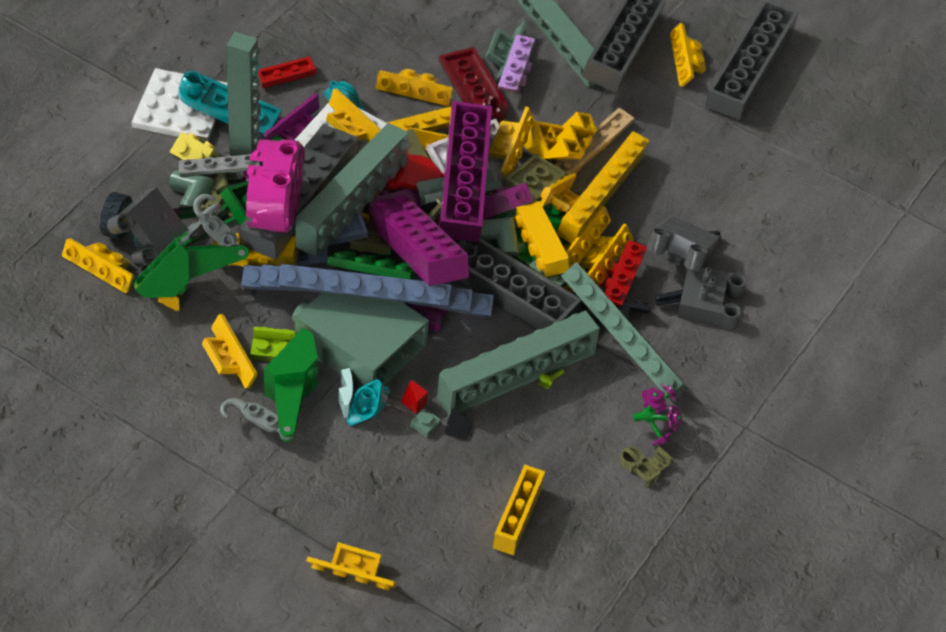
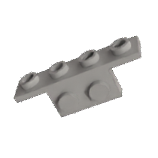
[179,154,260,180]

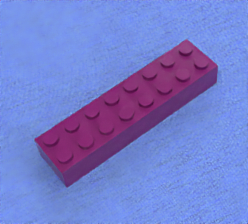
[439,101,492,242]
[369,195,469,286]

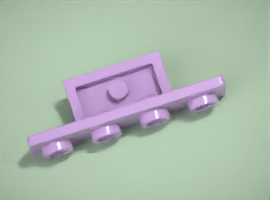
[498,35,535,93]

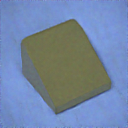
[210,173,228,195]

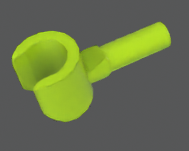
[538,369,564,389]

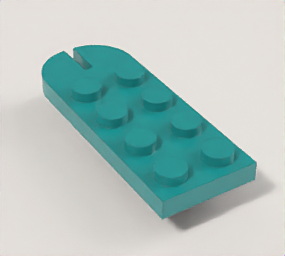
[178,71,282,139]

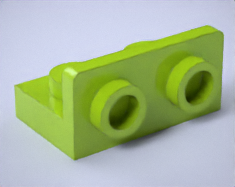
[250,327,296,362]

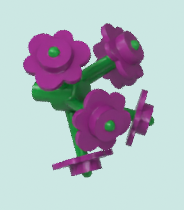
[633,384,682,447]

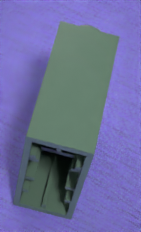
[292,269,429,388]

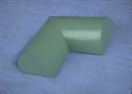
[169,170,215,207]
[480,217,519,257]

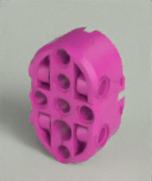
[246,139,305,233]

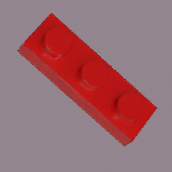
[258,56,316,89]

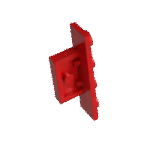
[604,240,647,307]

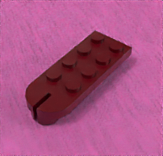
[439,47,508,123]

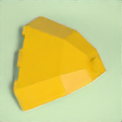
[524,112,597,161]

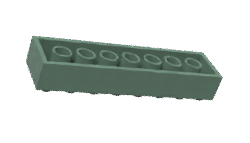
[295,123,409,257]
[437,311,599,415]

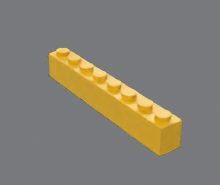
[557,131,650,244]

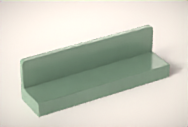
[416,168,502,206]

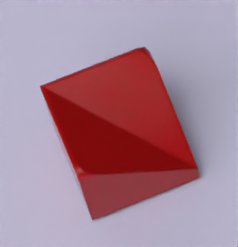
[401,380,428,414]

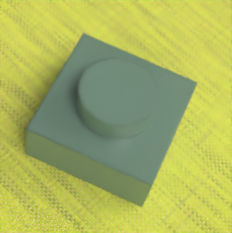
[410,408,441,438]

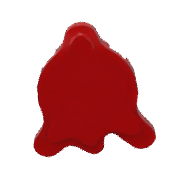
[387,153,444,191]

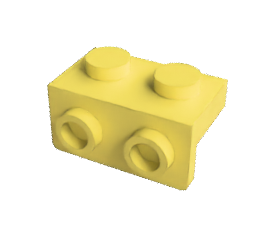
[170,132,219,160]

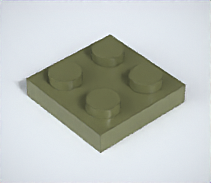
[349,227,392,256]

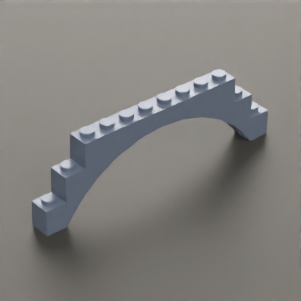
[241,264,494,318]

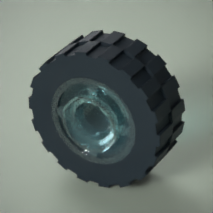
[100,192,133,239]

